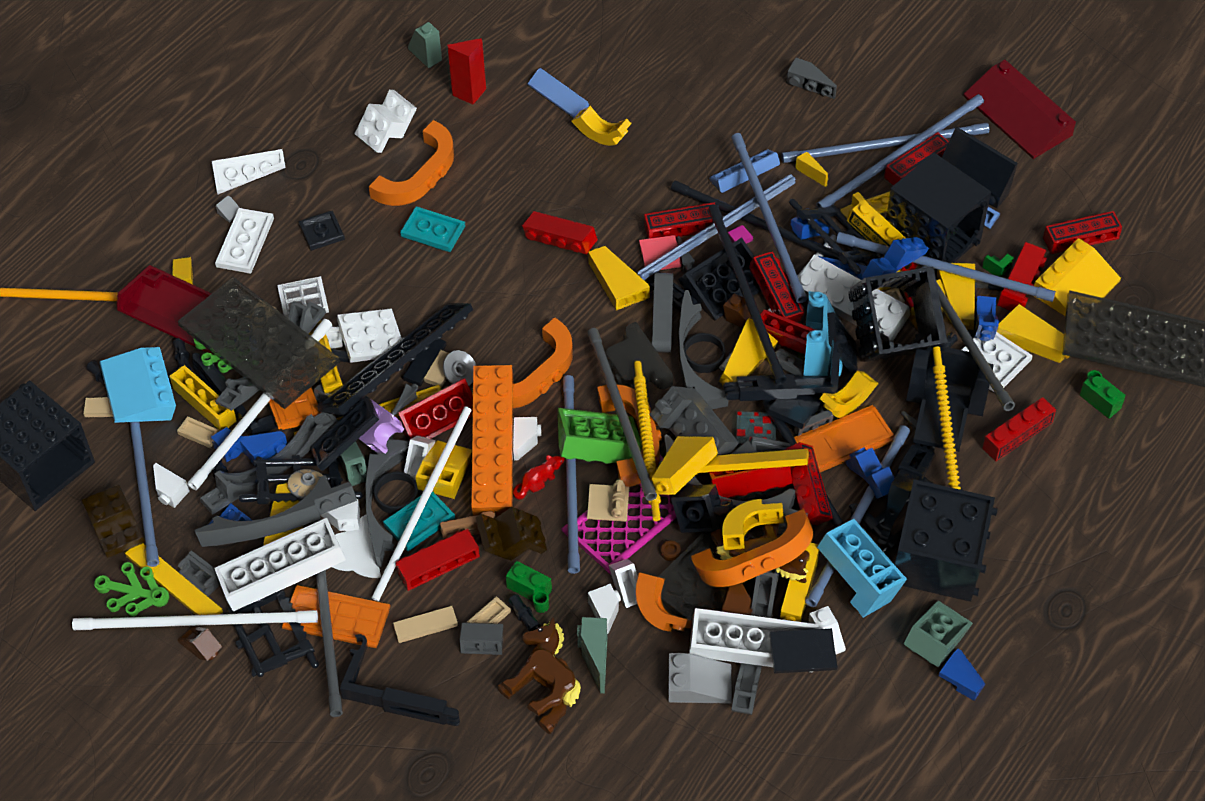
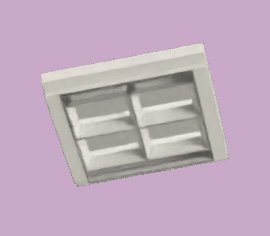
[277,276,329,321]

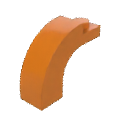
[636,572,692,632]

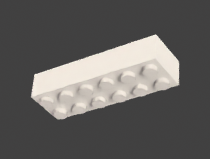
[798,254,911,342]
[214,518,346,611]
[689,608,819,672]

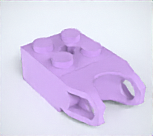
[359,400,404,454]

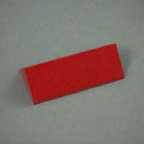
[447,38,486,105]
[397,378,473,441]

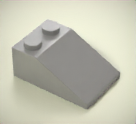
[669,653,732,703]

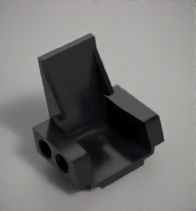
[906,345,994,452]

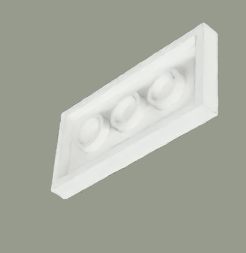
[215,208,274,274]

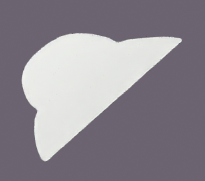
[333,515,381,578]

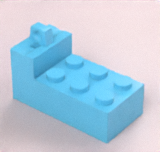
[817,519,907,618]

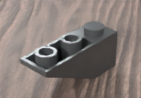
[787,58,837,99]

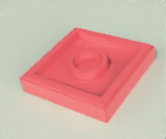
[639,235,682,270]

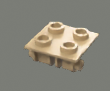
[587,480,629,522]

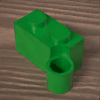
[1080,370,1126,419]
[506,561,552,613]

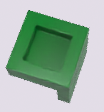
[982,254,1014,277]

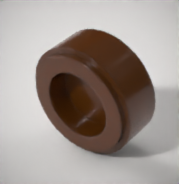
[661,541,681,561]

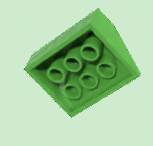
[558,408,642,464]

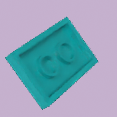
[401,206,465,252]
[383,491,455,551]

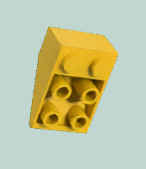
[415,440,472,499]

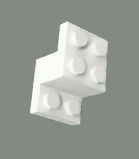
[355,90,417,153]

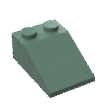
[904,600,973,667]
[577,617,608,693]

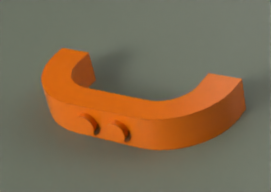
[369,120,454,206]
[513,318,573,408]
[597,385,662,487]
[691,509,813,587]

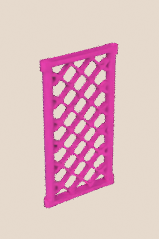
[562,455,677,575]

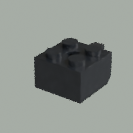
[671,484,734,533]

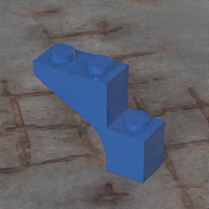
[862,237,929,279]
[974,296,999,341]
[211,427,287,463]
[845,447,895,499]

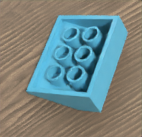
[100,347,176,423]

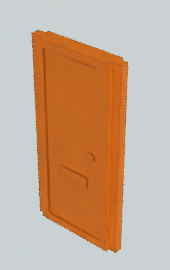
[256,358,321,430]
[794,405,894,472]
[282,585,390,648]

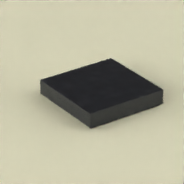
[299,210,345,251]

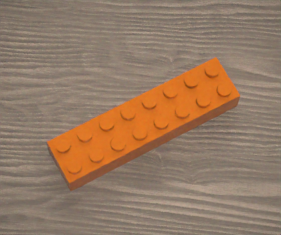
[472,365,513,517]

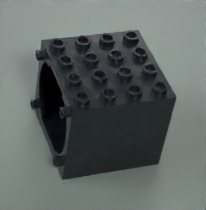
[886,152,991,273]
[848,266,948,362]
[0,380,95,511]
[895,479,998,602]

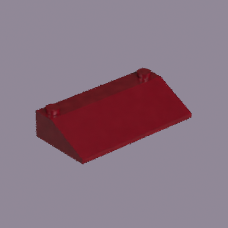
[963,60,1076,159]
[117,265,244,354]

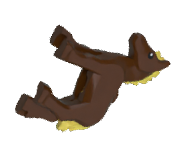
[710,524,810,583]
[498,617,581,734]

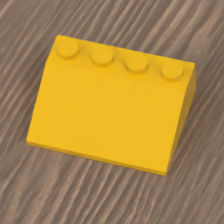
[1034,238,1121,324]

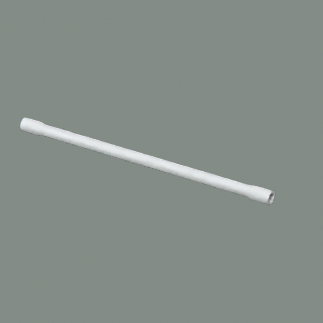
[188,319,332,490]
[72,610,318,630]

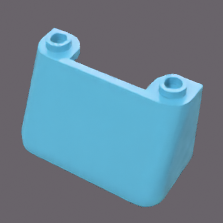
[803,291,842,377]

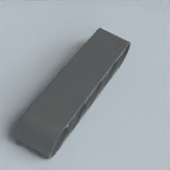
[652,273,673,352]

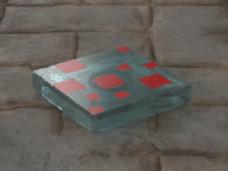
[736,412,776,447]

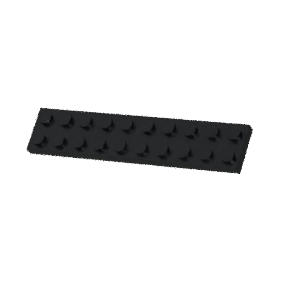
[316,303,473,415]

